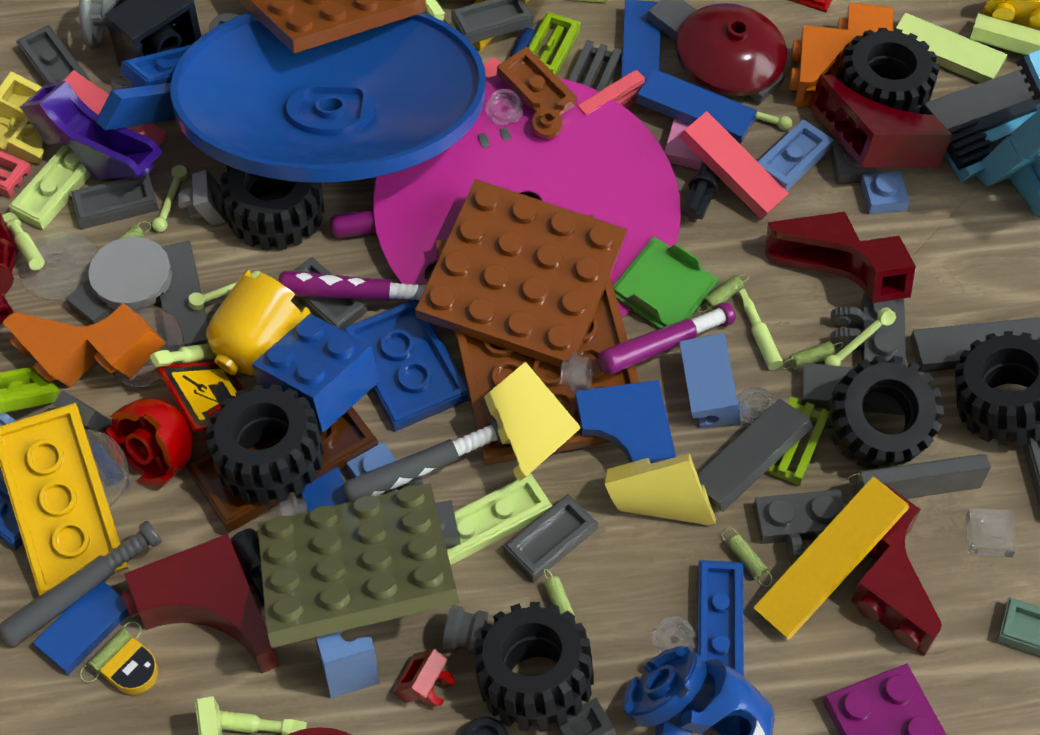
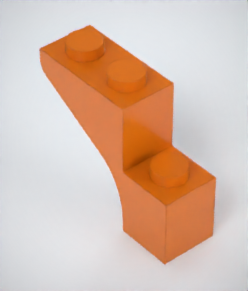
[789,2,894,107]
[2,303,166,388]

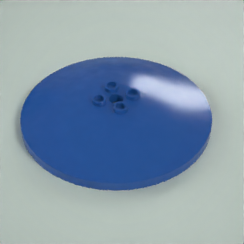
[170,12,486,183]

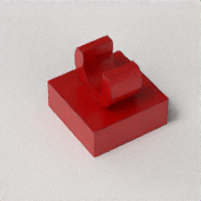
[392,649,455,707]

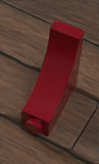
[809,74,953,168]
[122,534,279,673]

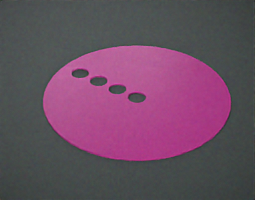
[373,76,681,318]

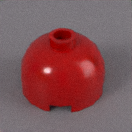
[105,398,194,487]

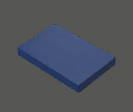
[343,300,470,432]

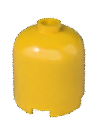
[206,270,311,375]

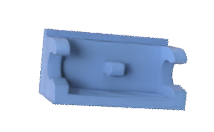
[679,333,742,428]
[315,631,380,698]

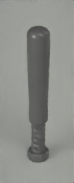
[0,521,162,646]

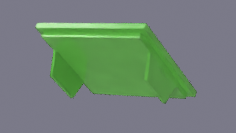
[613,236,719,329]

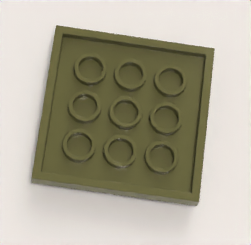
[257,483,459,648]

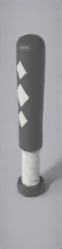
[342,418,502,502]

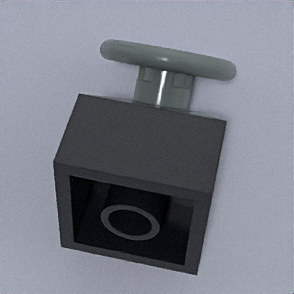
[79,0,201,68]

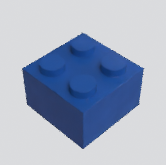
[252,314,380,433]

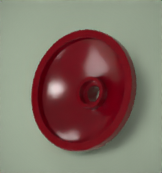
[676,3,787,96]

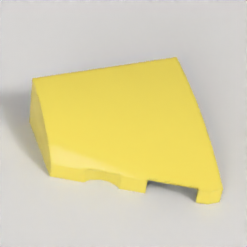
[0,71,44,164]
[484,362,581,481]
[604,453,716,525]

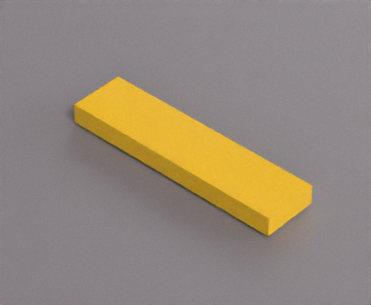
[753,476,909,640]

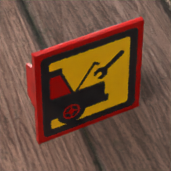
[156,362,243,441]

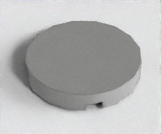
[88,236,172,311]

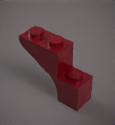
[765,211,916,303]
[851,483,942,656]

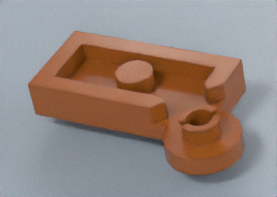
[497,46,577,139]

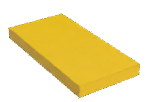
[0,403,129,596]

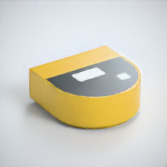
[100,637,158,695]

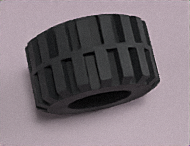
[838,28,939,114]
[220,165,325,250]
[955,331,1040,446]
[826,355,944,468]
[206,384,324,504]
[473,602,594,732]

